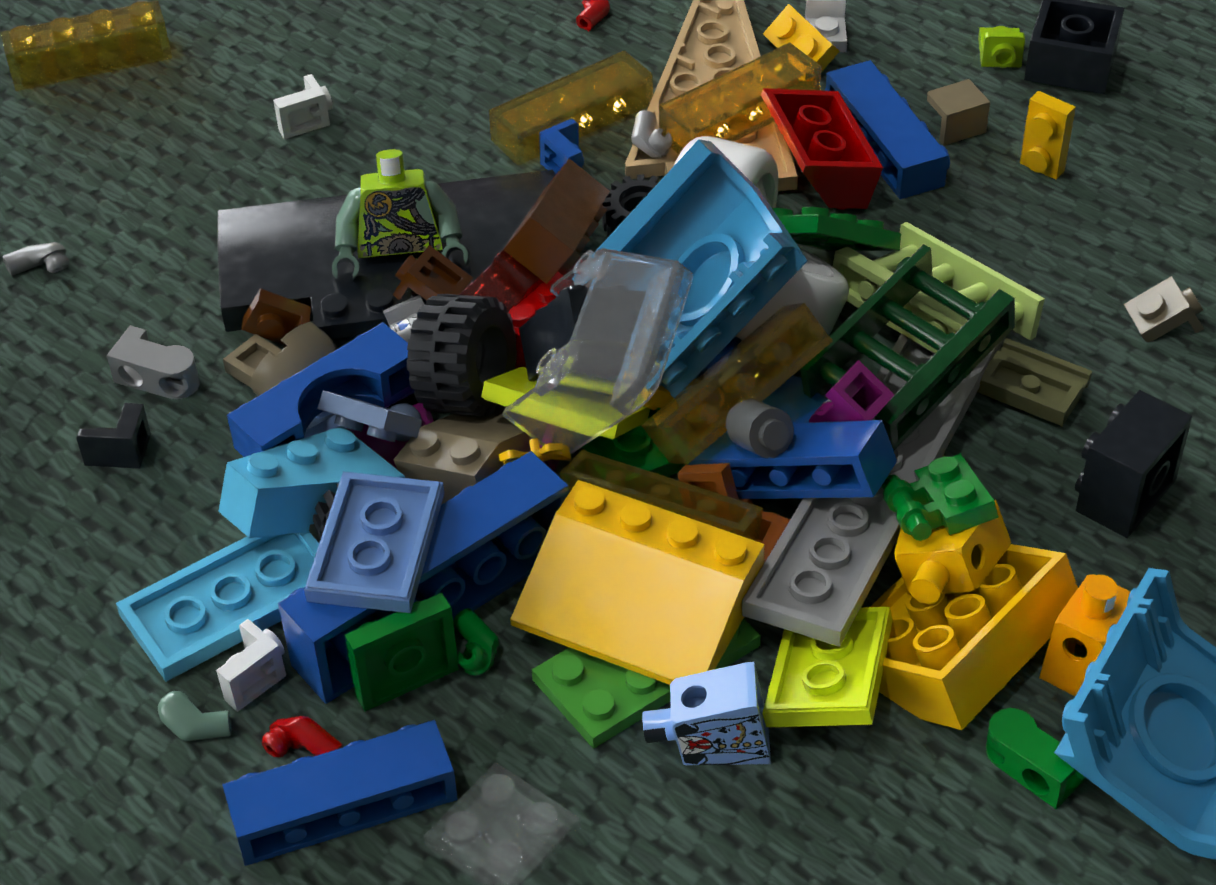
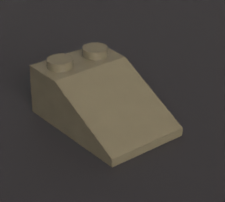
[394,406,549,505]

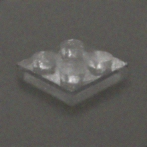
[424,762,581,885]

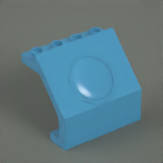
[573,139,808,399]
[1054,568,1216,860]

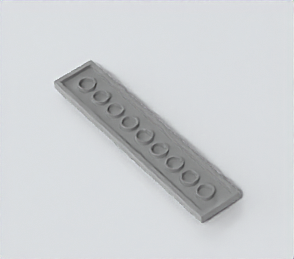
[742,334,1005,647]

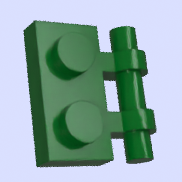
[882,453,999,541]

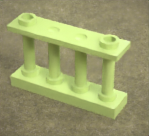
[833,222,1045,353]

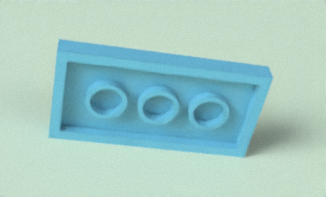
[116,532,319,682]

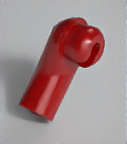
[576,0,610,31]
[262,716,344,758]

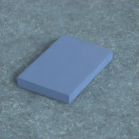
[304,471,444,613]

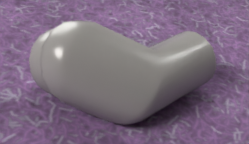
[631,110,673,158]
[3,242,69,276]

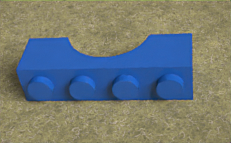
[227,322,414,457]

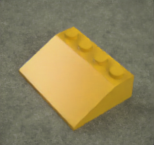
[510,480,765,685]
[871,544,1078,730]

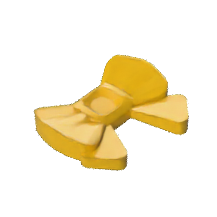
[499,438,571,465]

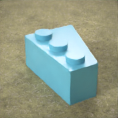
[218,426,405,538]

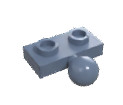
[318,390,422,442]

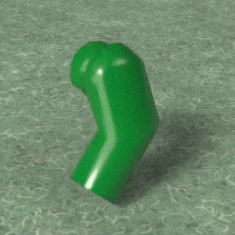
[453,608,499,676]

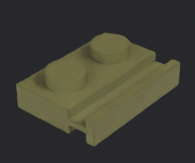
[977,338,1092,426]

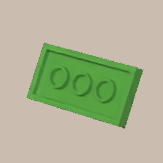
[532,618,761,749]

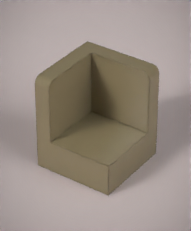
[927,79,990,146]

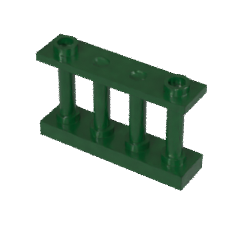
[800,244,1015,451]

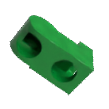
[985,708,1087,809]

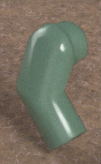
[158,691,232,741]

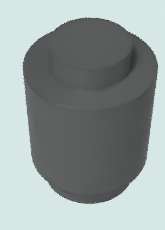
[726,399,794,458]

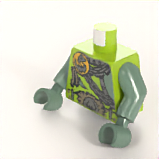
[332,149,470,280]

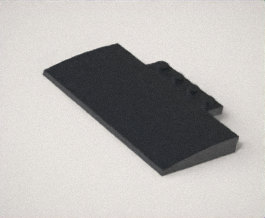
[218,169,555,339]

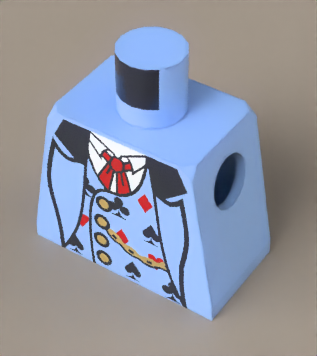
[642,661,771,765]

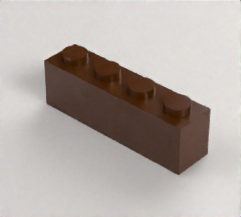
[503,158,610,284]

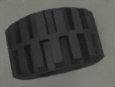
[407,294,517,416]

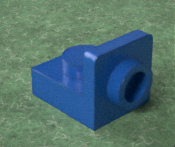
[539,119,584,175]

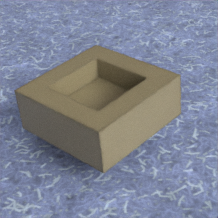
[223,334,282,387]

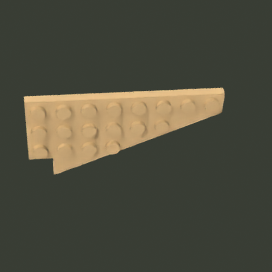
[625,0,798,191]

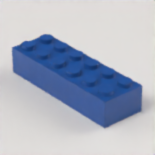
[278,451,569,704]

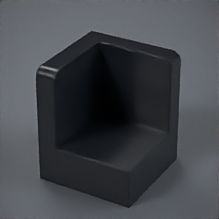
[76,403,151,469]

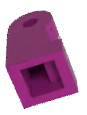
[809,360,895,423]

